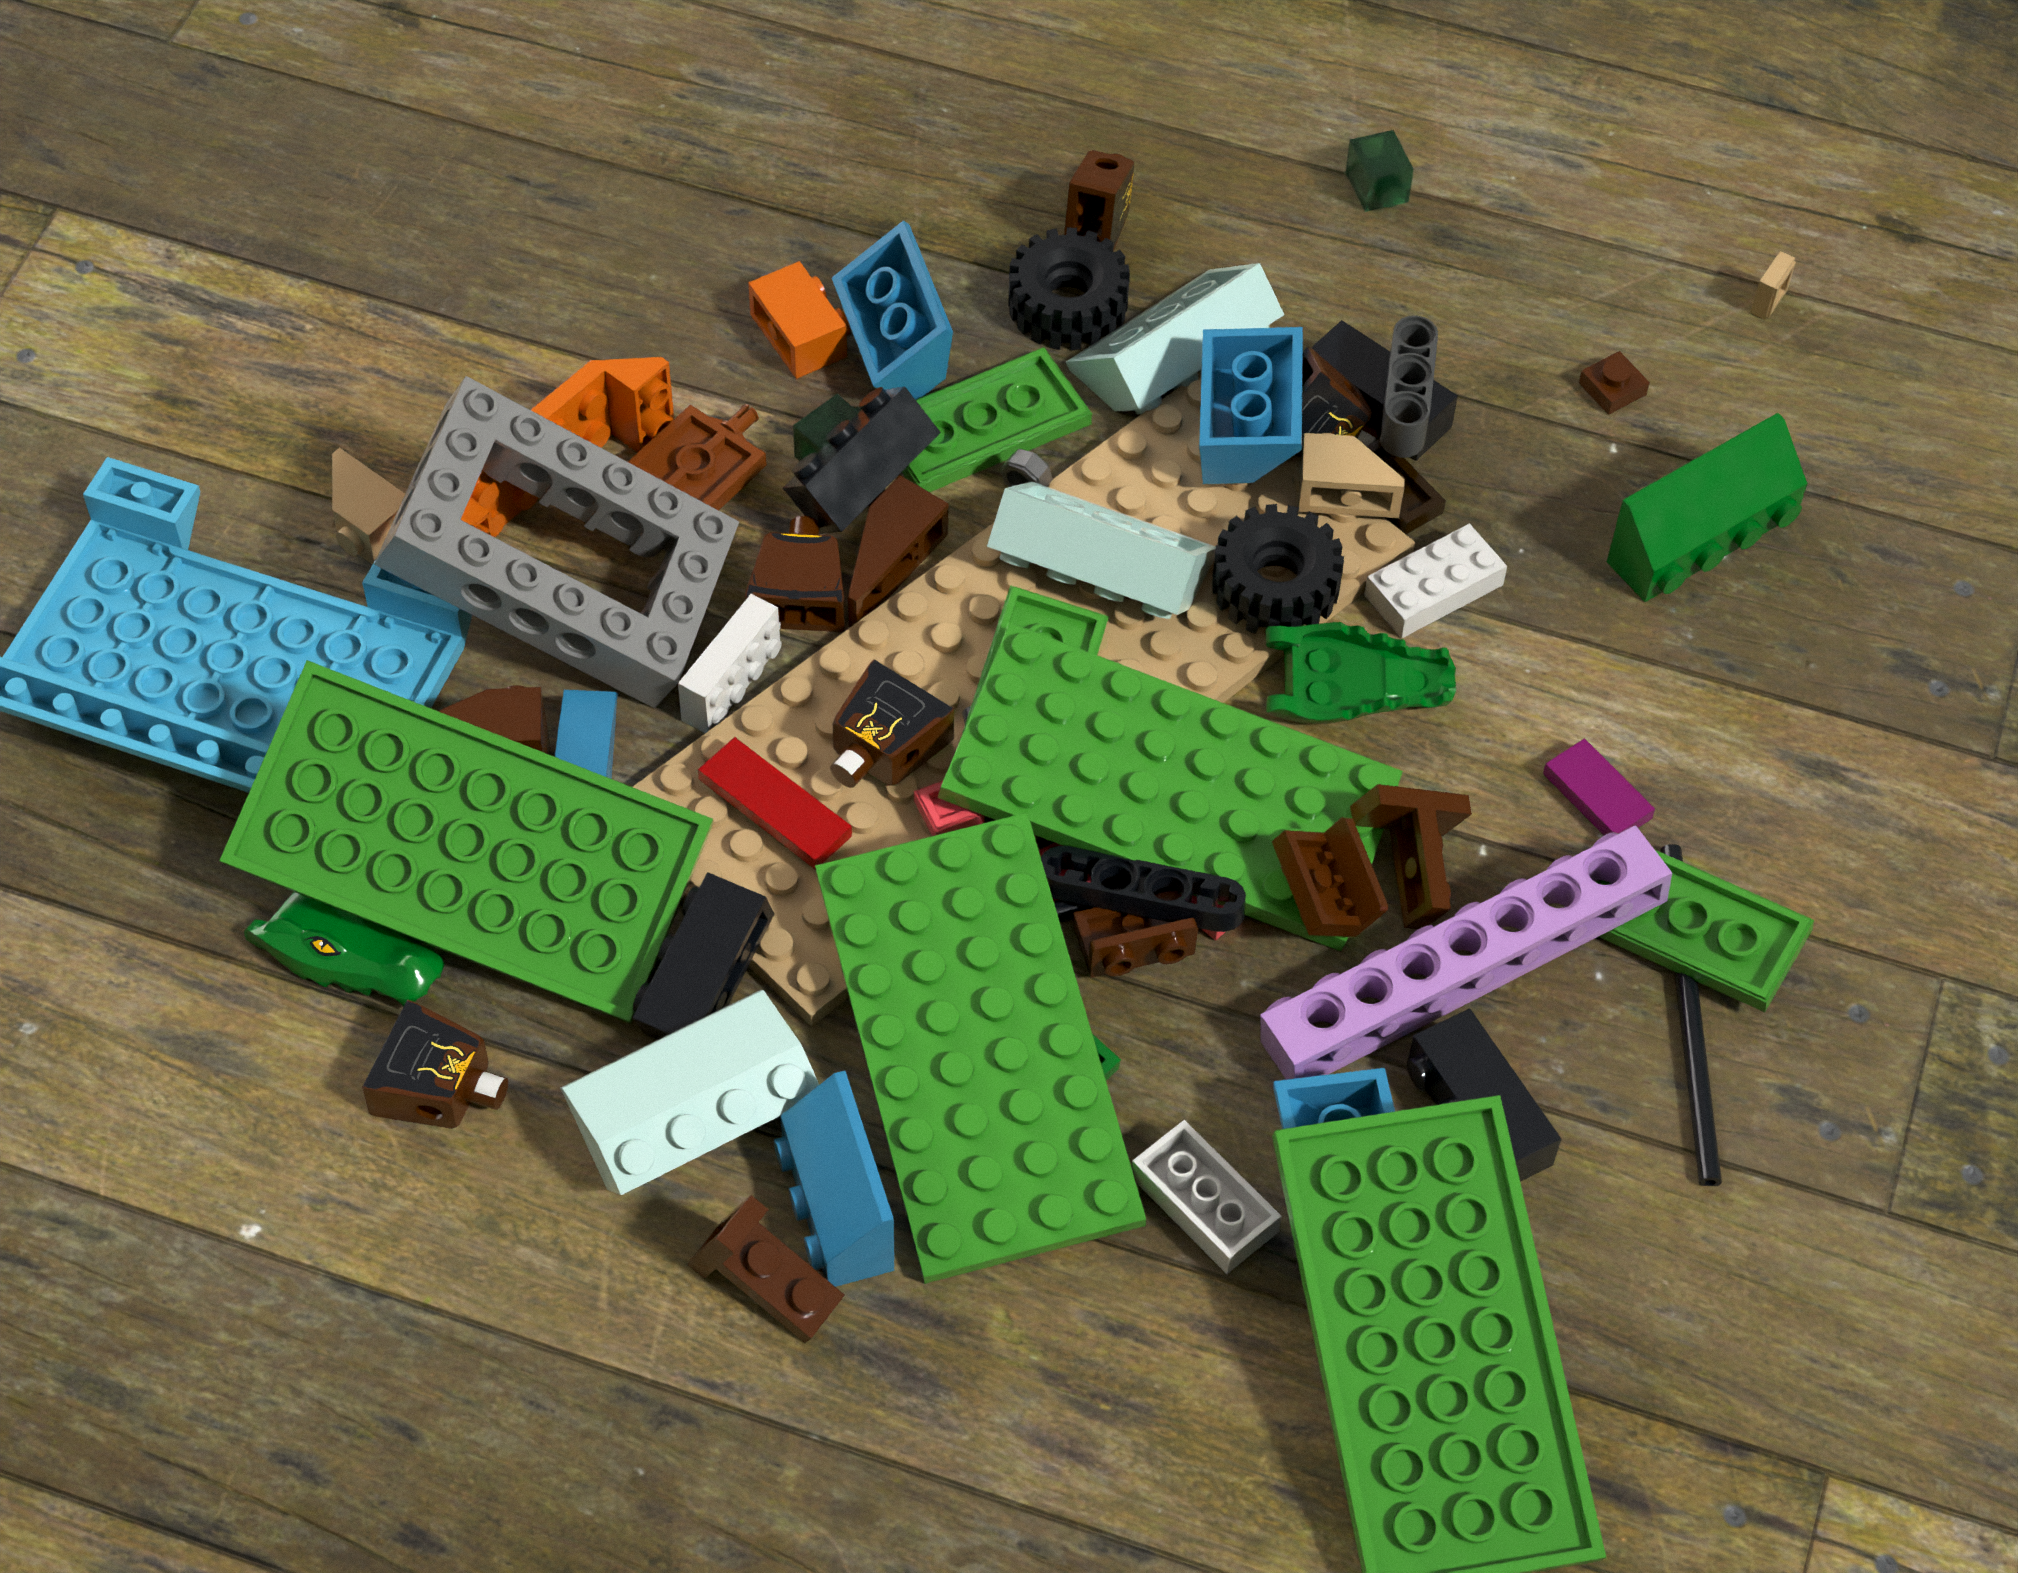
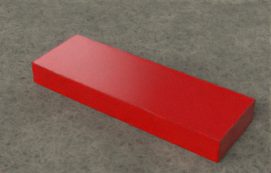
[698,737,852,870]

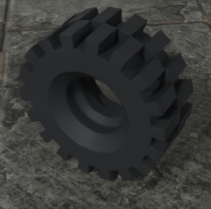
[1008,228,1130,350]
[1212,504,1344,634]

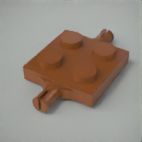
[628,404,767,510]

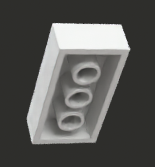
[1364,523,1507,639]
[678,594,782,733]
[1131,1120,1282,1274]

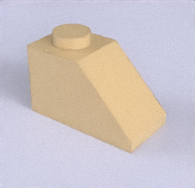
[1298,433,1404,518]
[332,447,405,565]

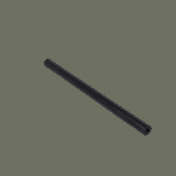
[1660,844,1722,1186]

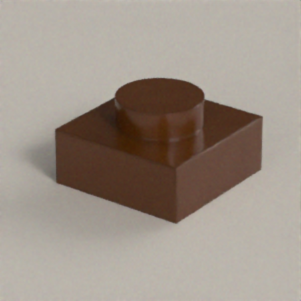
[1579,351,1650,415]

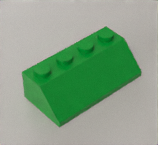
[1606,413,1808,602]

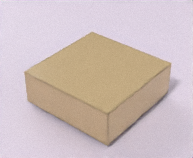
[1750,251,1796,320]

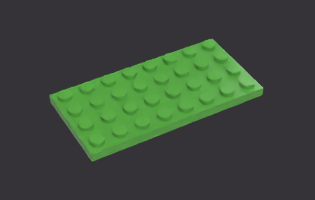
[938,622,1403,951]
[219,660,714,1024]
[815,812,1146,1284]
[1272,1095,1606,1573]

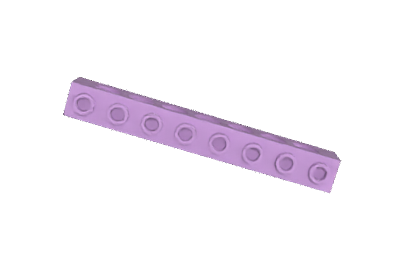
[1261,825,1672,1080]

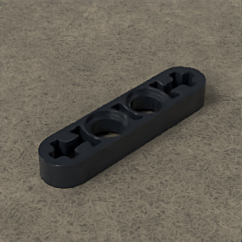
[1041,846,1246,932]

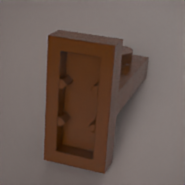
[1350,784,1472,929]
[687,1195,845,1343]

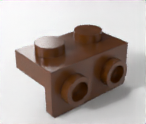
[1272,817,1388,937]
[1073,889,1198,978]

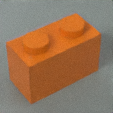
[748,261,851,379]

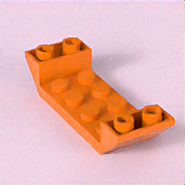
[461,357,674,537]

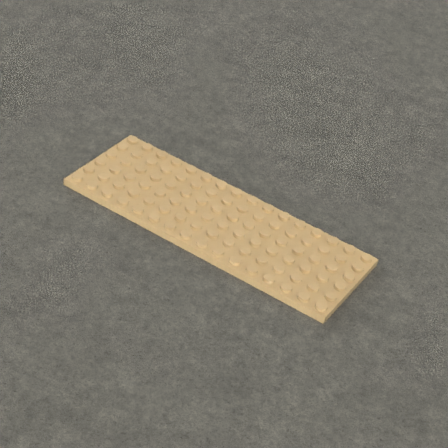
[633,370,1415,1027]

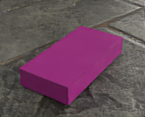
[1543,738,1655,835]

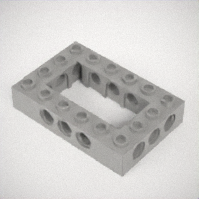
[374,376,739,708]

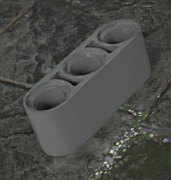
[1380,315,1438,458]

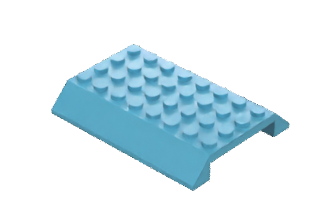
[0,457,472,793]

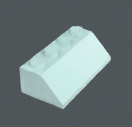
[1066,263,1284,414]
[987,482,1216,619]
[561,990,819,1195]

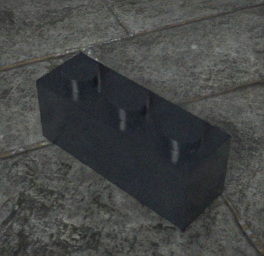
[1311,320,1458,461]
[783,386,941,534]
[633,872,775,1040]
[1407,1008,1561,1182]

